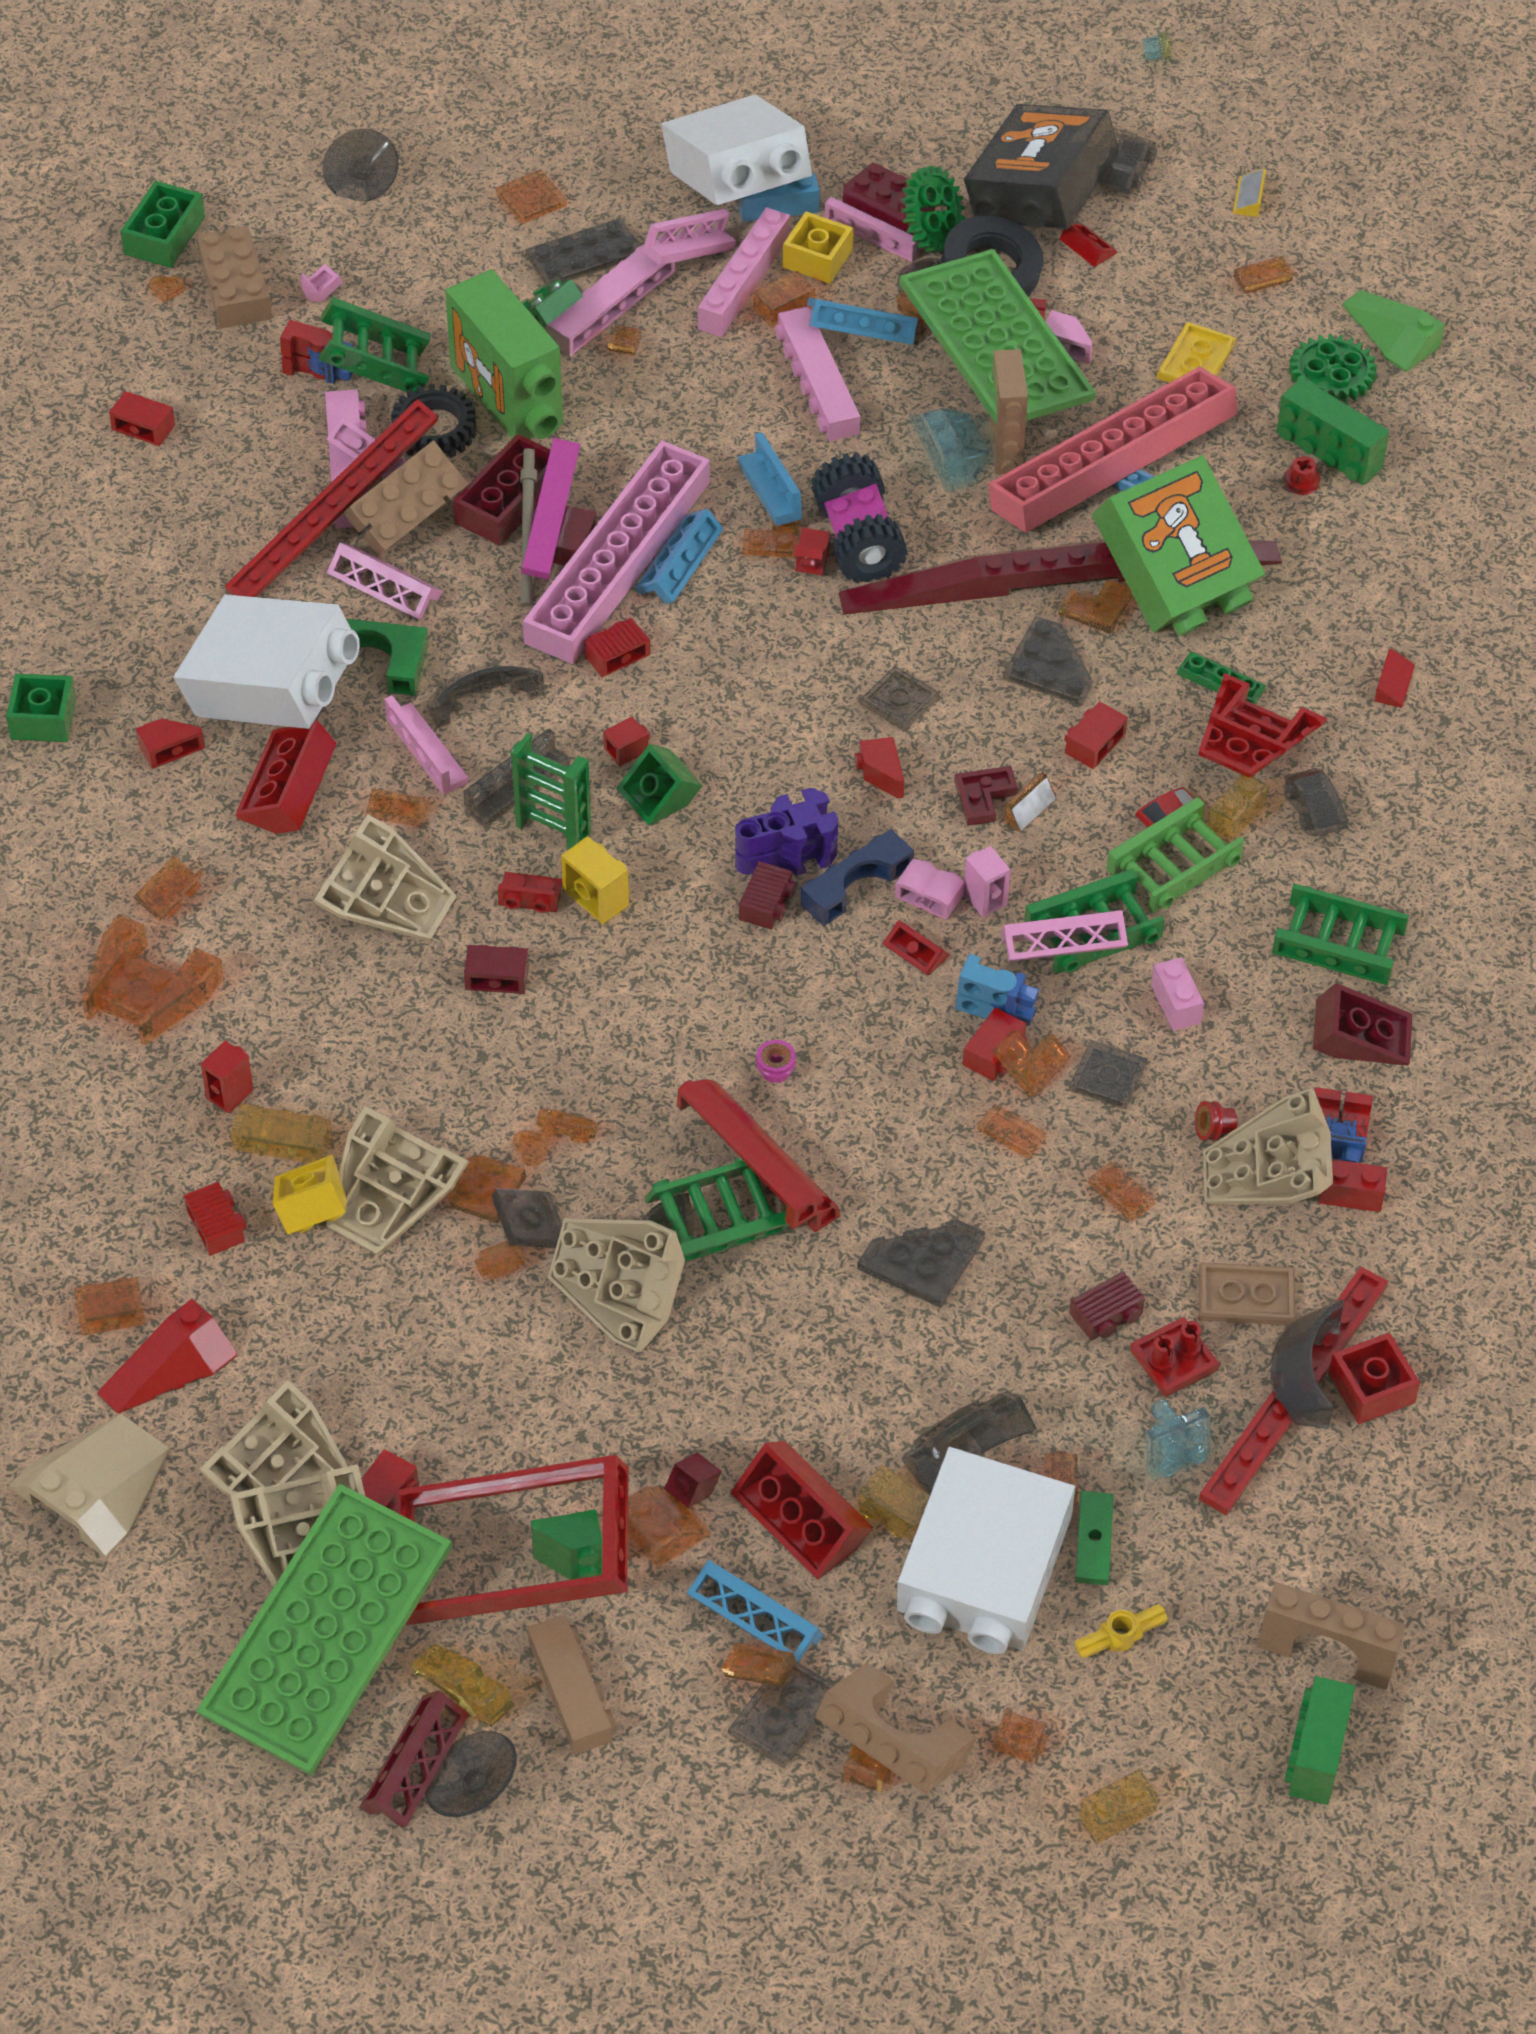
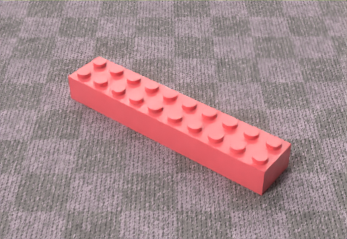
[988,366,1237,533]

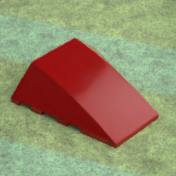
[1198,673,1327,778]

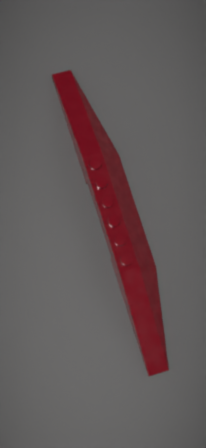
[839,540,1282,615]

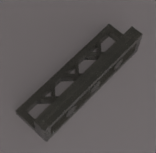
[463,728,570,828]

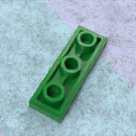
[1177,651,1266,704]
[1075,1491,1114,1586]

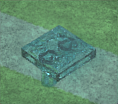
[1146,1399,1210,1481]

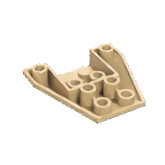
[1203,1088,1333,1205]
[548,1218,685,1352]

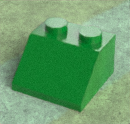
[616,744,703,826]
[530,1509,602,1580]

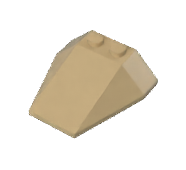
[313,814,457,940]
[326,1106,469,1255]
[199,1380,348,1496]
[8,1414,170,1558]
[229,1464,365,1588]

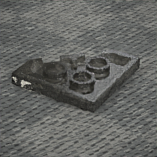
[1003,616,1093,707]
[857,1219,985,1308]

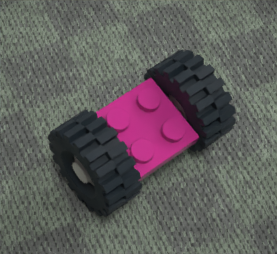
[811,453,908,583]

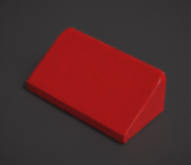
[1059,224,1117,267]
[1374,648,1415,708]
[882,920,950,976]

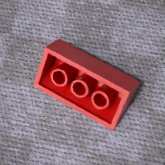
[235,720,337,834]
[730,1441,873,1579]

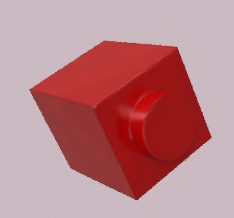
[603,716,650,767]

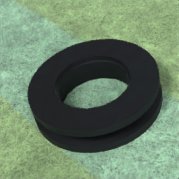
[941,216,1044,296]

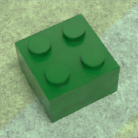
[6,673,77,742]

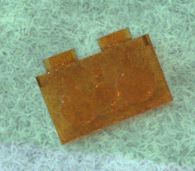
[133,856,204,921]

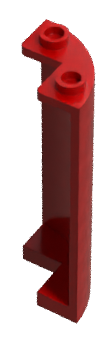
[677,1079,840,1233]

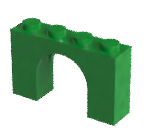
[346,619,429,696]

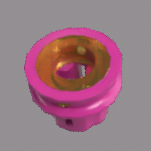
[756,1039,796,1083]

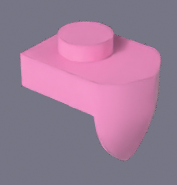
[300,264,343,302]

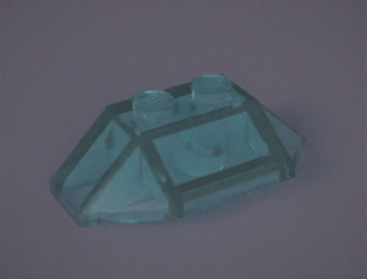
[909,408,989,493]

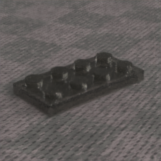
[525,218,640,286]

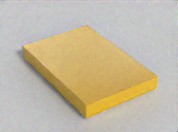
[1157,322,1236,383]

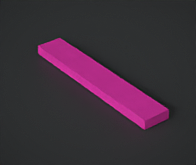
[521,438,581,579]

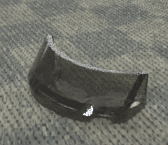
[427,665,545,728]
[1270,1300,1344,1429]
[901,1391,1037,1497]

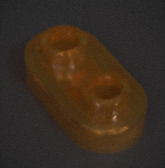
[536,1109,598,1143]

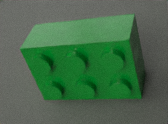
[120,181,205,268]
[1284,1676,1356,1805]

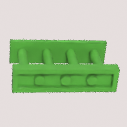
[1106,797,1244,913]

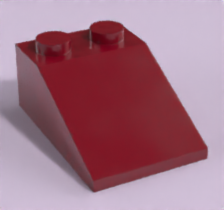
[1313,983,1412,1066]

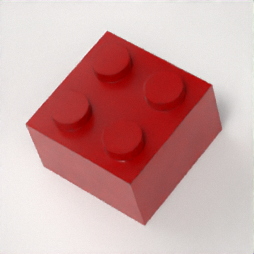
[1328,1332,1420,1425]

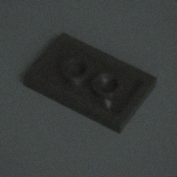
[728,1655,835,1768]

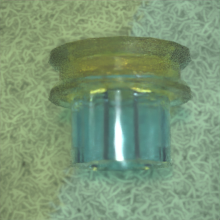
[1143,28,1172,63]

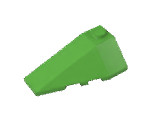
[1343,290,1445,372]

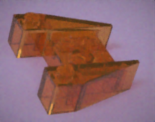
[82,914,224,1045]

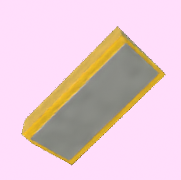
[1233,169,1266,217]

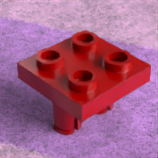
[1130,1317,1220,1397]

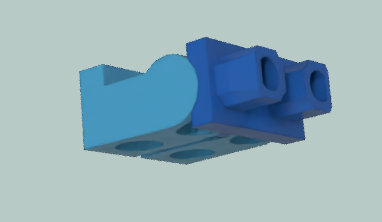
[955,953,1039,1026]

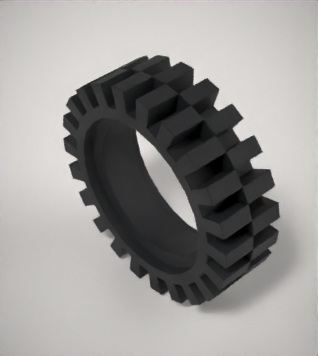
[391,384,477,458]

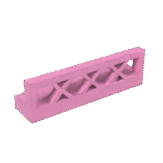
[825,197,925,262]
[642,209,736,265]
[326,416,407,479]
[327,542,443,619]
[385,695,469,795]
[1001,910,1128,962]

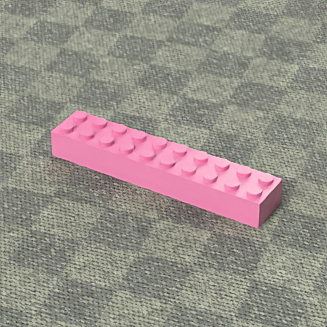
[523,440,710,664]

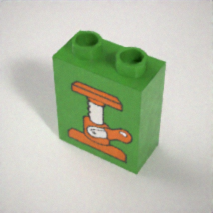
[445,269,563,439]
[1091,455,1265,637]

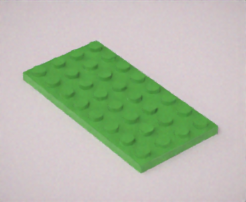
[899,249,1096,425]
[196,1483,454,1776]

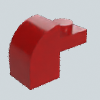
[794,527,832,576]

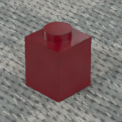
[664,1452,722,1508]

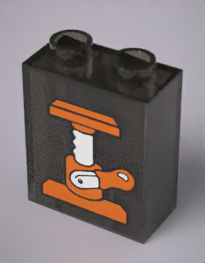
[963,104,1120,229]

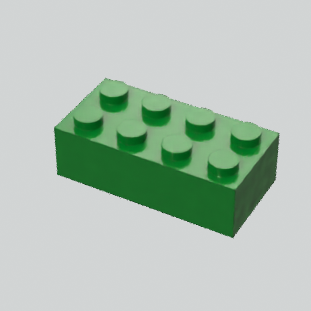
[1276,378,1390,485]

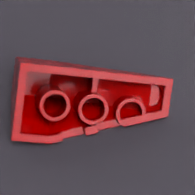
[97,1298,237,1414]

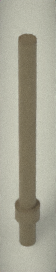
[520,449,537,606]

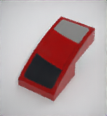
[1135,787,1195,828]

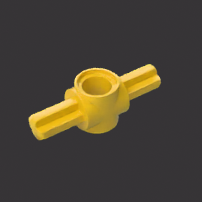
[1074,1604,1168,1658]

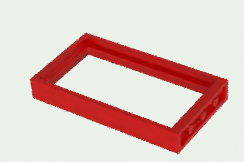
[391,1455,629,1625]

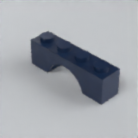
[801,829,914,926]

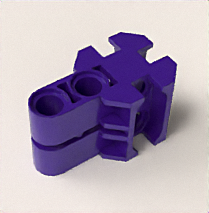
[735,788,838,876]

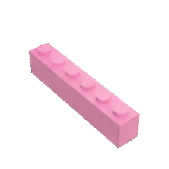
[698,207,790,337]
[545,245,675,356]
[775,306,860,441]
[325,389,371,529]

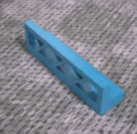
[807,297,918,345]
[738,432,802,526]
[634,509,723,604]
[687,1559,824,1664]

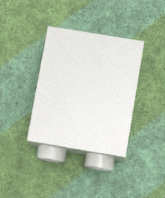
[661,94,812,205]
[173,595,359,729]
[897,1447,1075,1654]

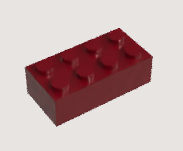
[453,434,551,546]

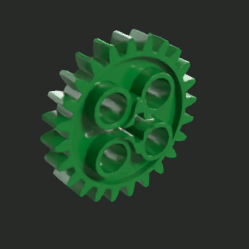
[901,165,966,253]
[1289,334,1377,404]

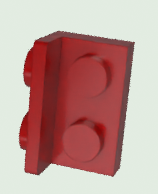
[497,872,563,913]

